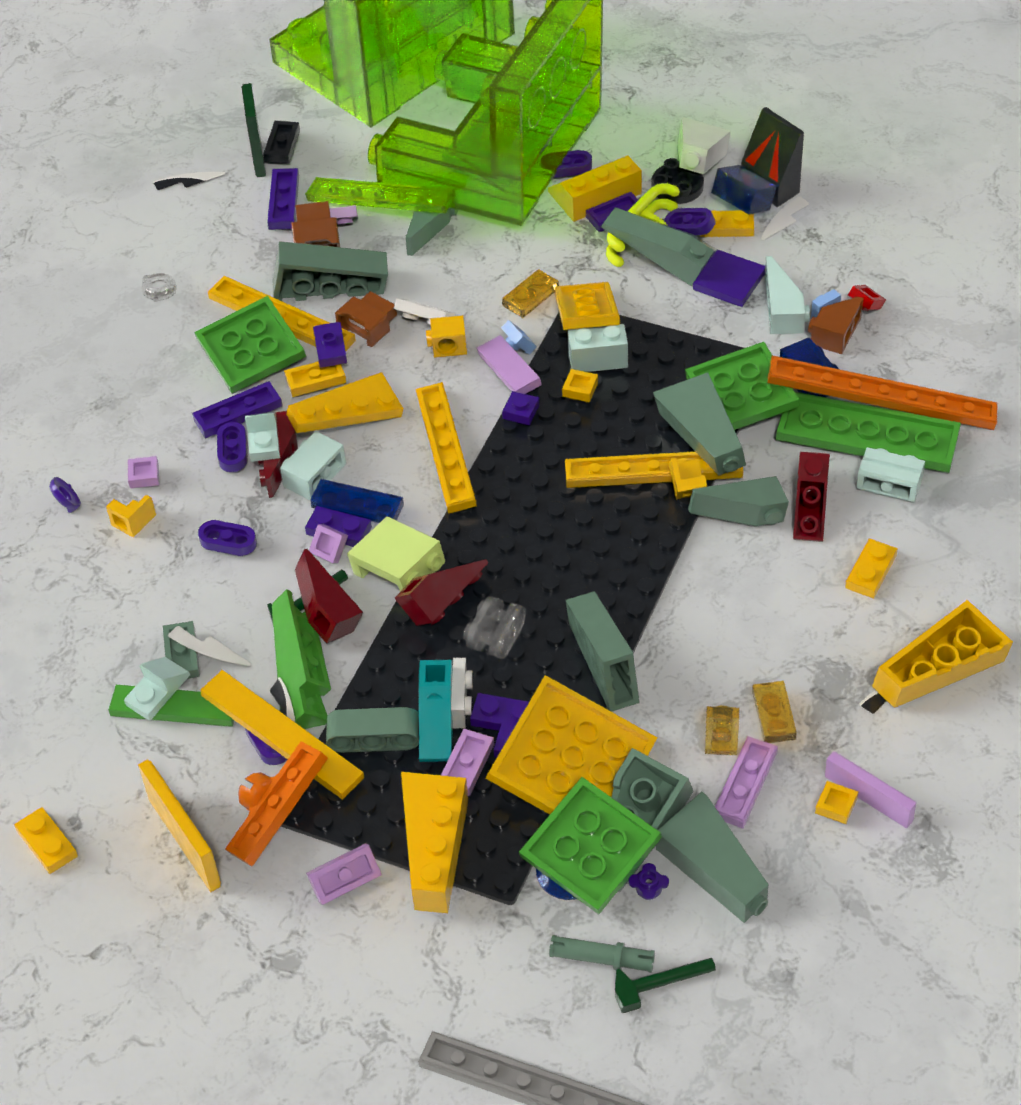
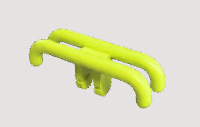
[606,183,680,267]

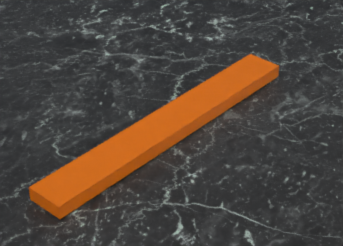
[767,355,998,430]

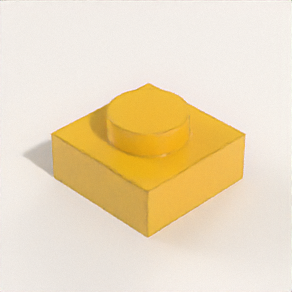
[562,369,598,402]
[815,781,858,824]

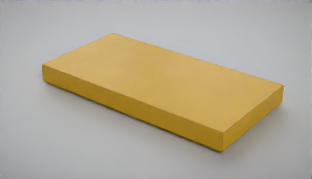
[555,282,620,330]
[138,759,221,892]

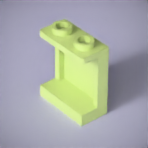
[347,517,445,592]

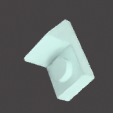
[245,412,280,462]
[124,657,190,721]

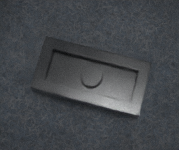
[263,120,300,164]

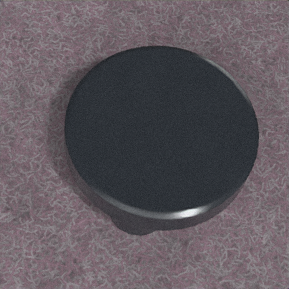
[651,158,704,204]

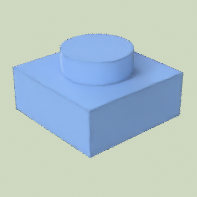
[811,289,841,319]
[501,320,537,355]

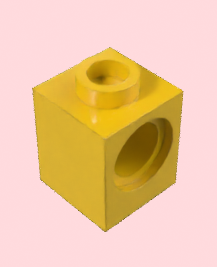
[426,315,467,358]

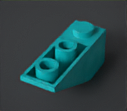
[419,660,453,762]

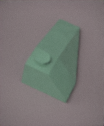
[601,207,717,286]

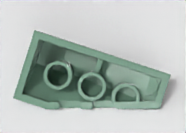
[611,748,694,892]

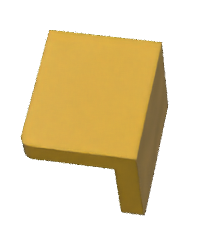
[669,458,707,499]
[106,495,156,537]

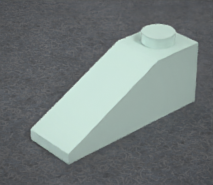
[765,256,810,334]

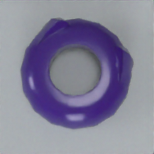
[49,477,81,513]

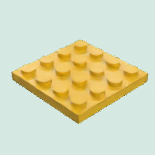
[485,675,658,814]

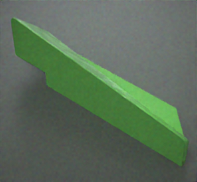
[272,589,331,729]

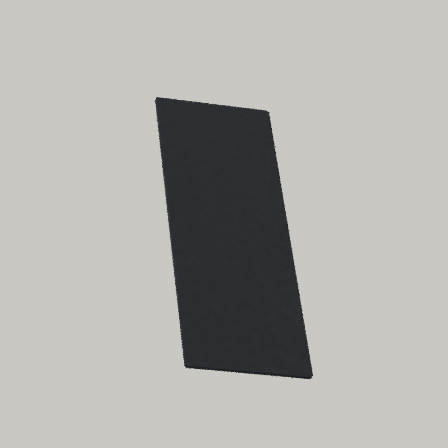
[280,312,744,905]

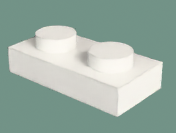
[394,298,456,325]
[451,658,473,728]

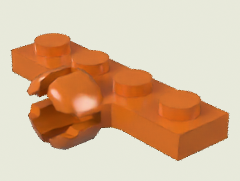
[225,741,328,867]

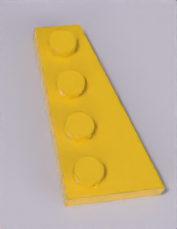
[286,372,404,433]

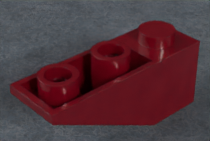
[258,411,298,498]
[793,452,830,542]
[295,549,363,644]
[395,559,489,626]

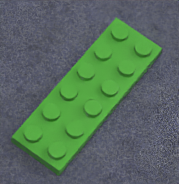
[776,392,961,473]

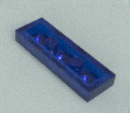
[310,479,404,523]

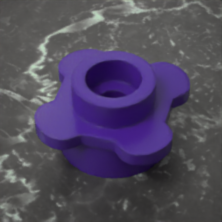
[629,863,669,900]

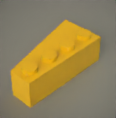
[872,600,1013,708]
[401,772,469,914]

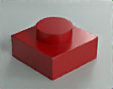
[848,285,886,311]

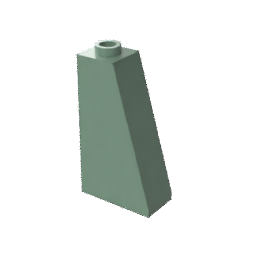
[653,372,746,476]
[566,591,640,712]
[656,792,769,923]

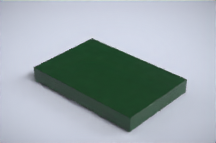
[241,83,266,177]

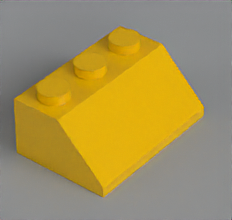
[548,155,642,222]

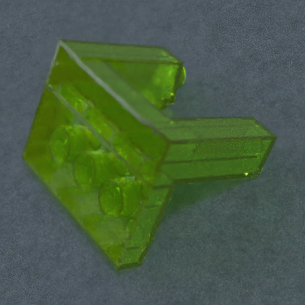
[269,0,515,128]
[368,0,603,226]

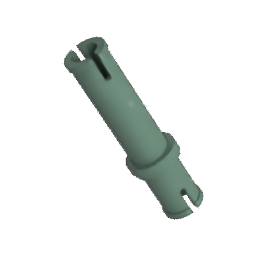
[549,935,655,973]

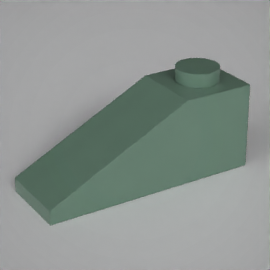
[405,185,459,256]
[688,476,789,526]

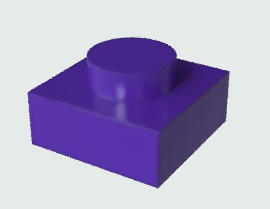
[502,391,539,425]

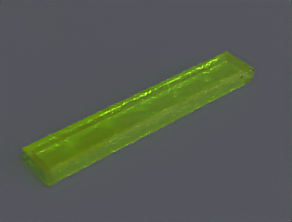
[305,177,456,214]

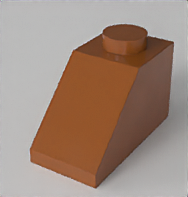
[808,297,864,354]

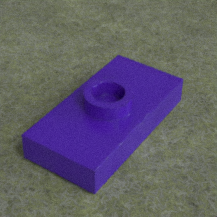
[313,322,347,368]

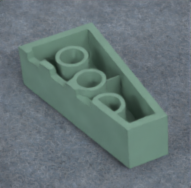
[273,241,388,301]

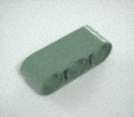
[326,707,419,753]

